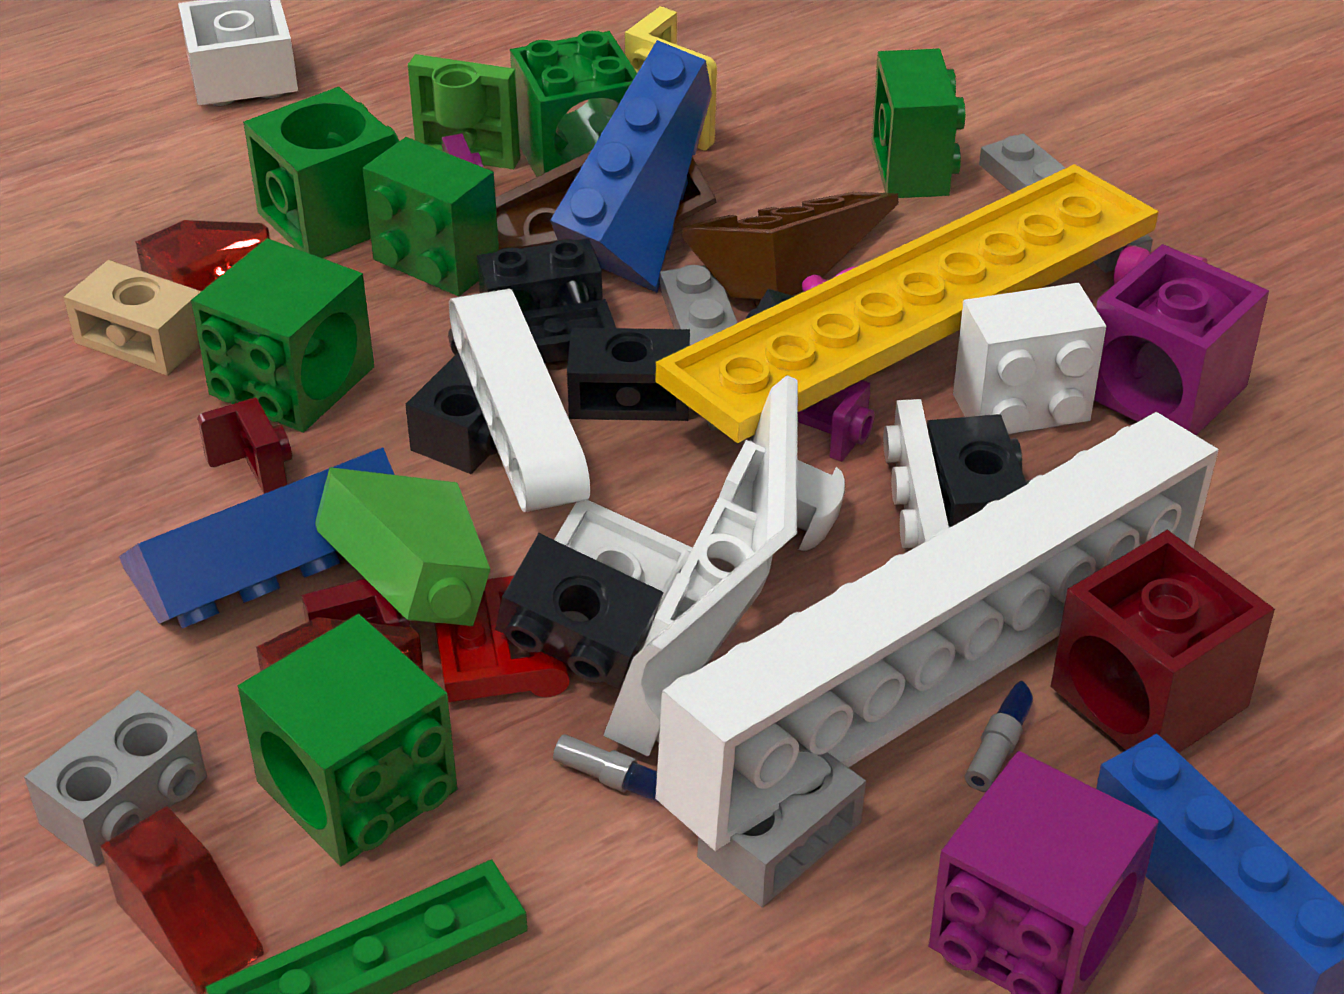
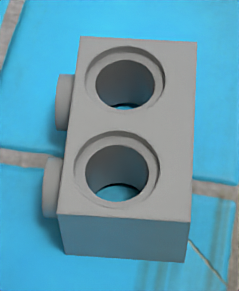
[24,690,207,867]
[697,742,866,908]

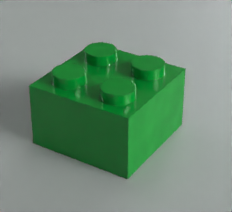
[871,48,965,198]
[362,137,499,297]

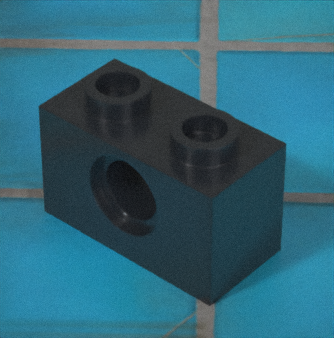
[567,328,690,421]
[927,414,1031,527]
[495,533,664,689]

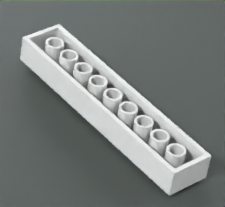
[656,412,1219,851]

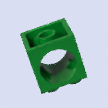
[510,31,637,177]
[243,87,399,258]
[191,238,374,433]
[237,614,458,867]

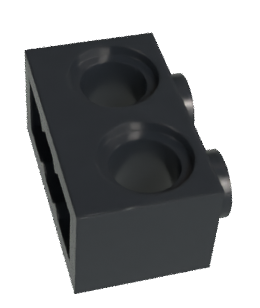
[477,238,603,312]
[405,352,498,474]

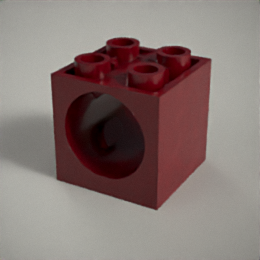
[1050,529,1275,753]

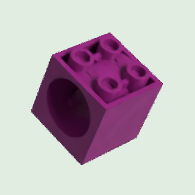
[1094,244,1269,435]
[928,751,1159,994]

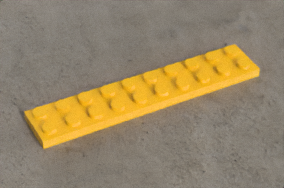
[655,164,1159,443]

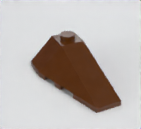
[496,151,716,250]
[682,192,899,307]

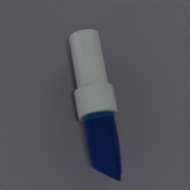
[964,680,1033,791]
[553,734,660,803]

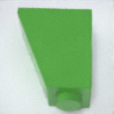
[315,467,490,626]

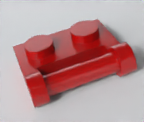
[434,575,570,703]

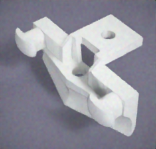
[554,375,845,757]

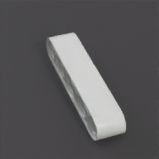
[449,289,590,512]

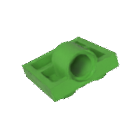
[408,54,520,170]

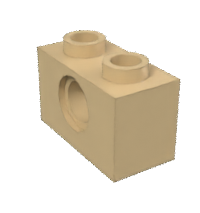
[64,260,201,376]

